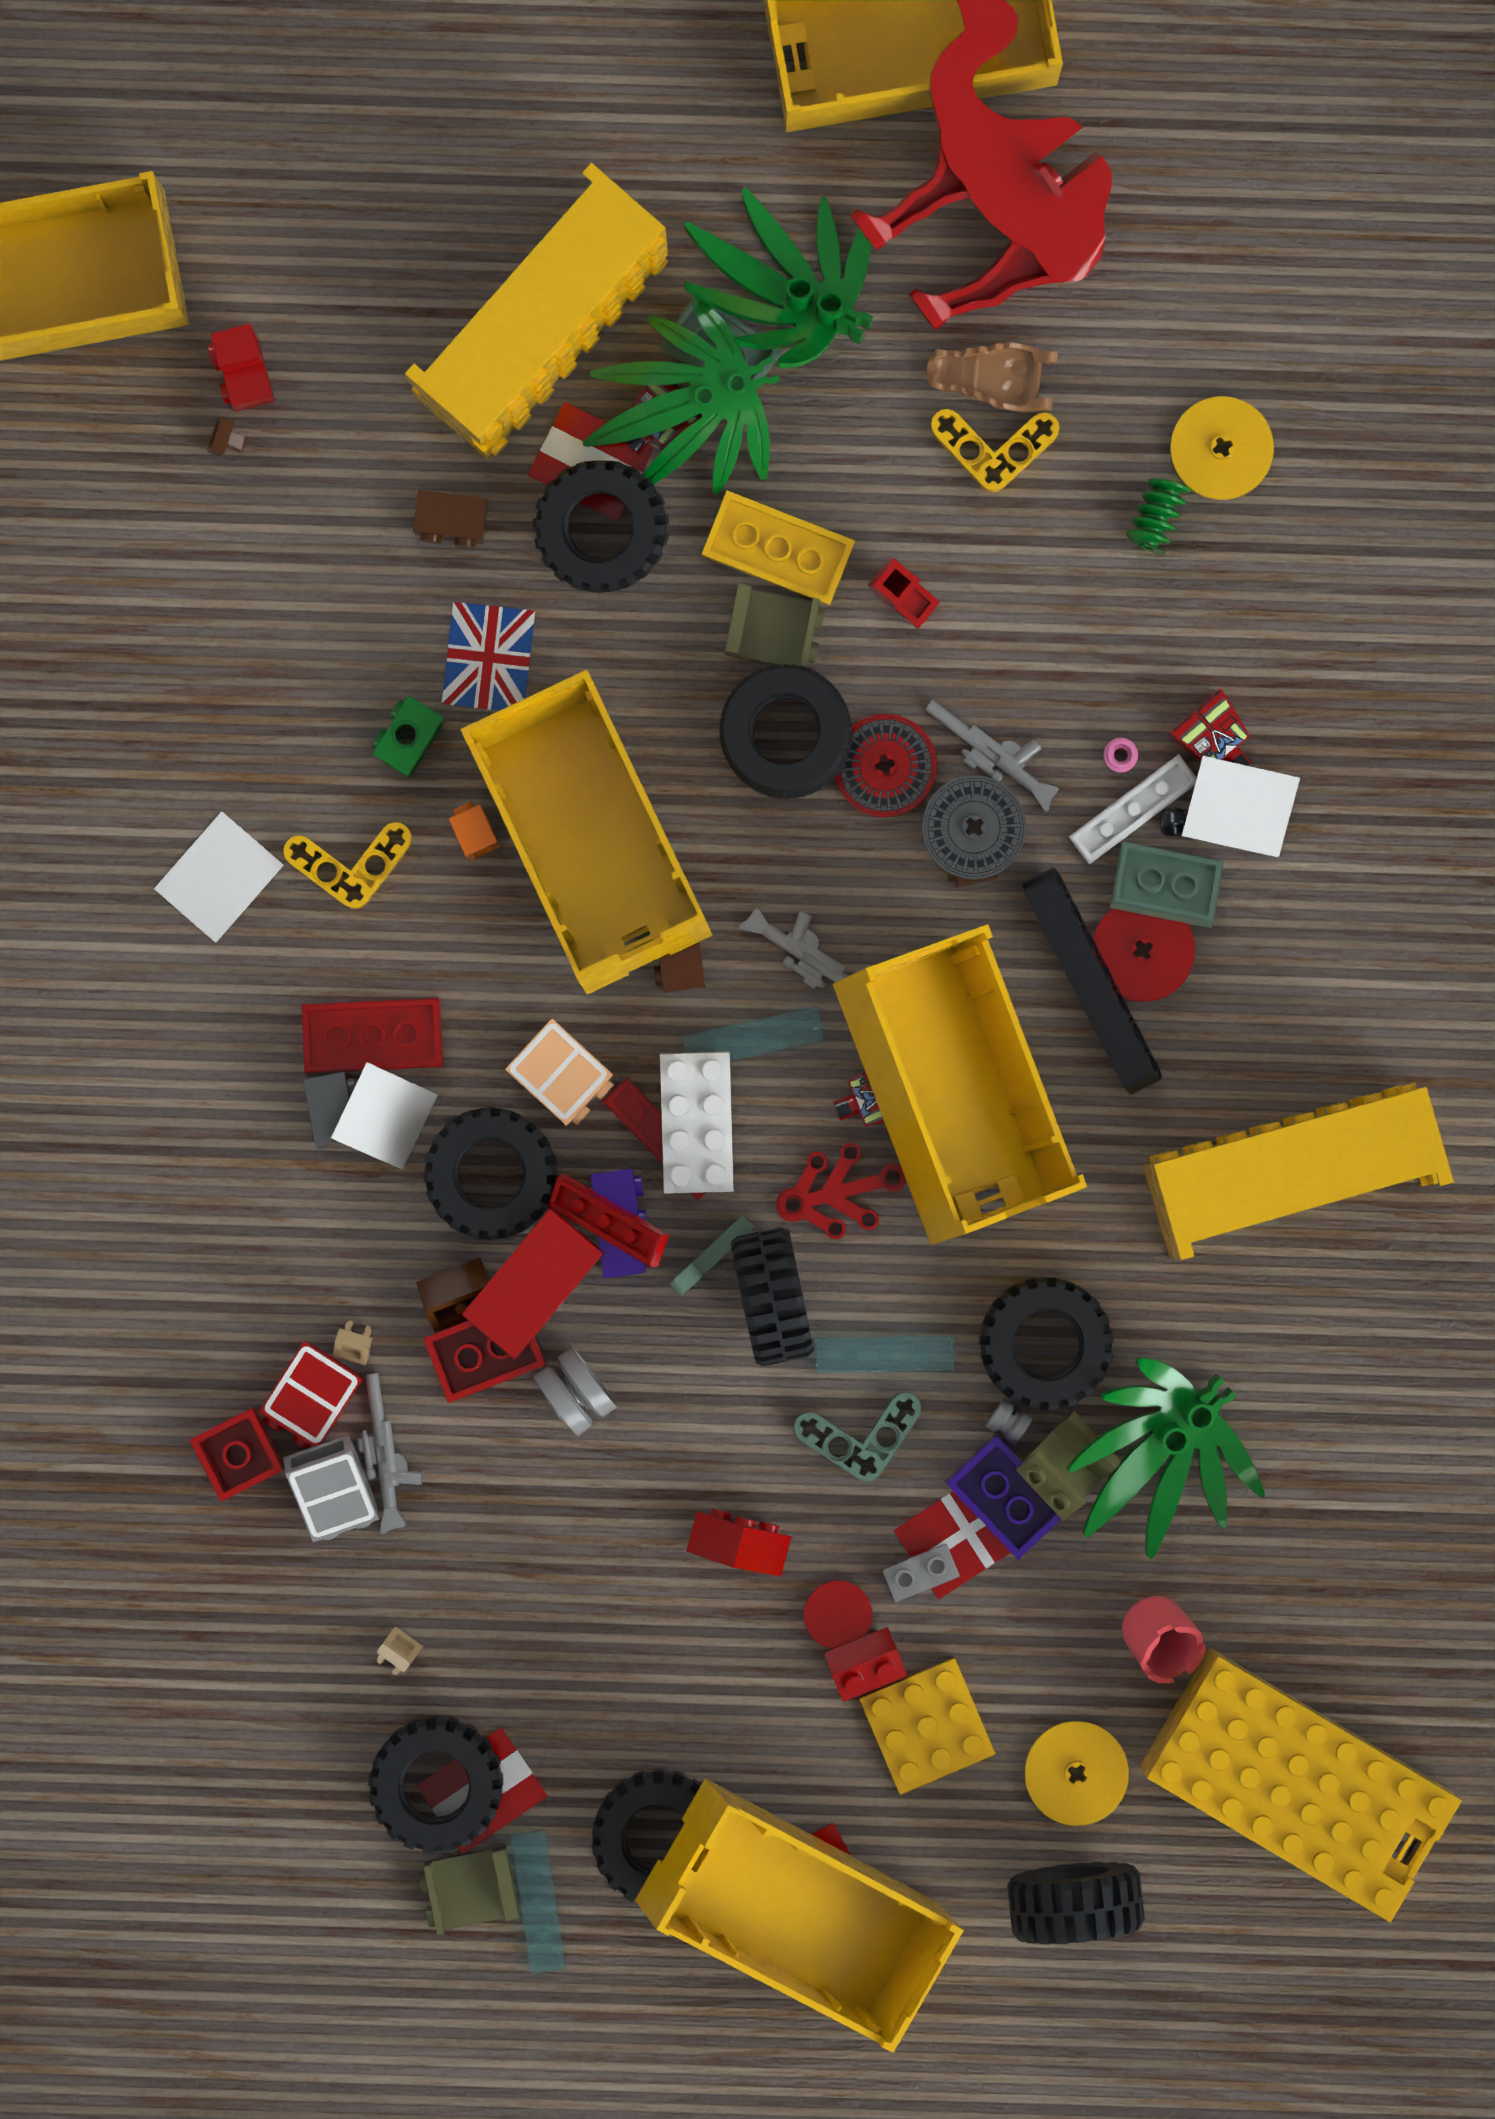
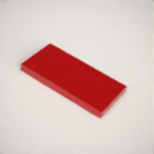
[301,998,443,1074]
[462,1207,605,1359]

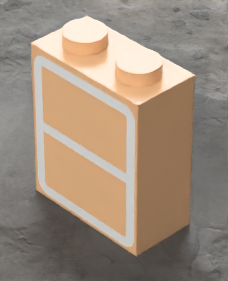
[505,1019,614,1126]

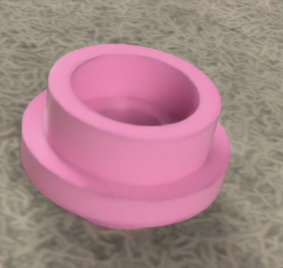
[1103,738,1138,773]

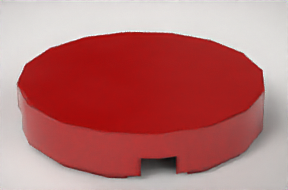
[804,1580,872,1649]

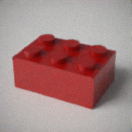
[423,1320,547,1403]

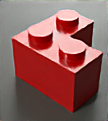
[207,323,275,412]
[686,1508,792,1577]

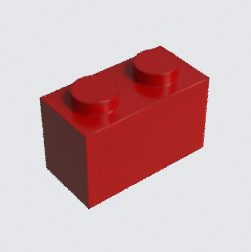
[824,1627,908,1702]

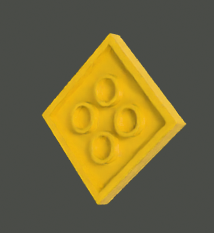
[859,1657,995,1795]

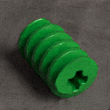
[1127,478,1191,555]

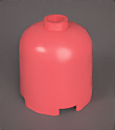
[1122,1596,1206,1684]

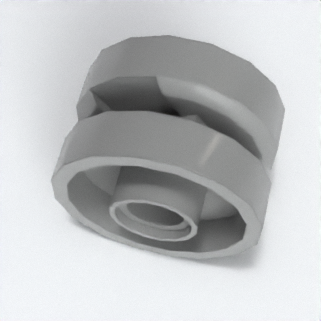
[533,1346,617,1436]

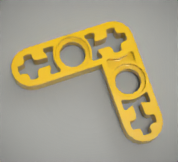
[931,409,1060,493]
[283,822,412,909]

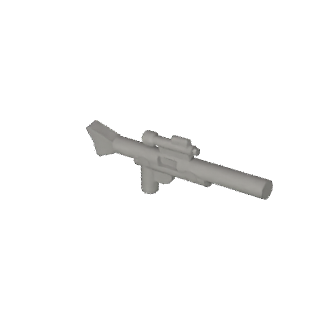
[925,699,1059,812]
[739,908,850,989]
[357,1373,423,1535]

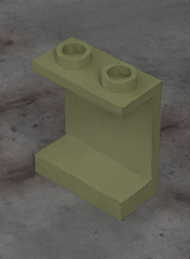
[725,583,825,668]
[1016,1411,1122,1521]
[419,1845,521,1935]

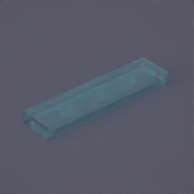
[682,1006,825,1061]
[815,1335,955,1373]
[511,1830,566,1974]

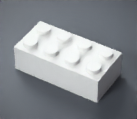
[660,1051,734,1194]

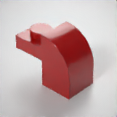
[868,558,940,629]

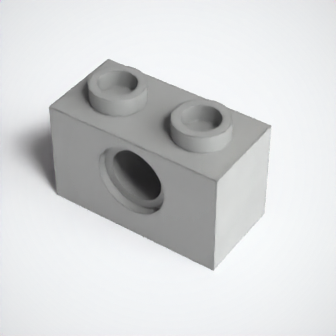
[882,1544,960,1603]

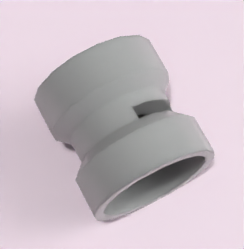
[985,1399,1033,1446]

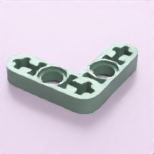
[669,1214,755,1296]
[794,1392,921,1481]

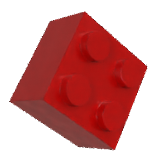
[189,1406,285,1502]

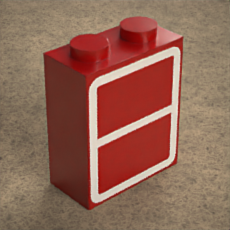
[259,1341,365,1449]

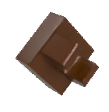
[207,417,247,456]

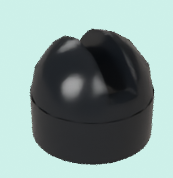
[1160,807,1187,837]

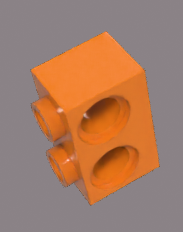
[448,802,501,861]

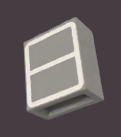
[283,1435,379,1542]

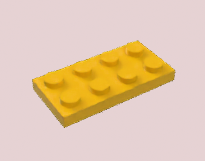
[702,490,855,606]

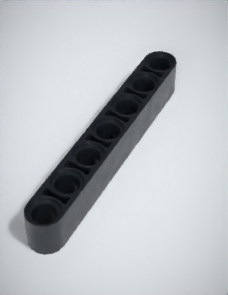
[1022,867,1162,1095]

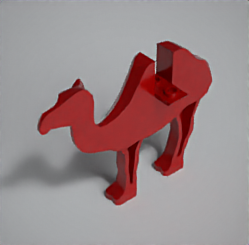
[849,0,1112,330]

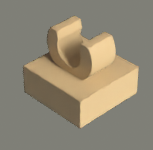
[333,1320,372,1366]
[376,1626,423,1675]

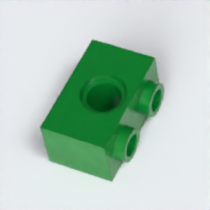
[372,696,446,779]

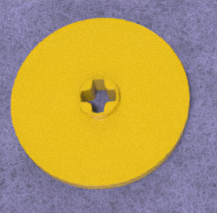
[1170,396,1274,500]
[1024,1721,1129,1826]

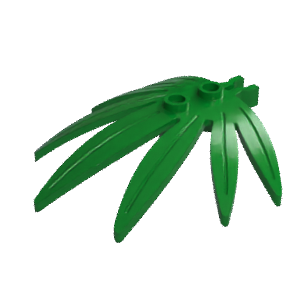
[684,187,873,368]
[583,296,780,495]
[1067,1356,1265,1559]

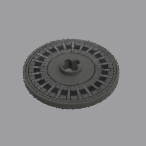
[922,775,1026,880]

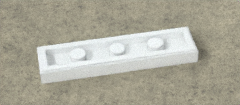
[1068,754,1197,865]

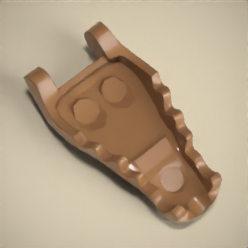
[926,342,1058,413]

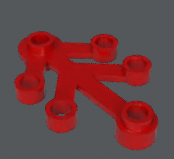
[776,1143,907,1239]

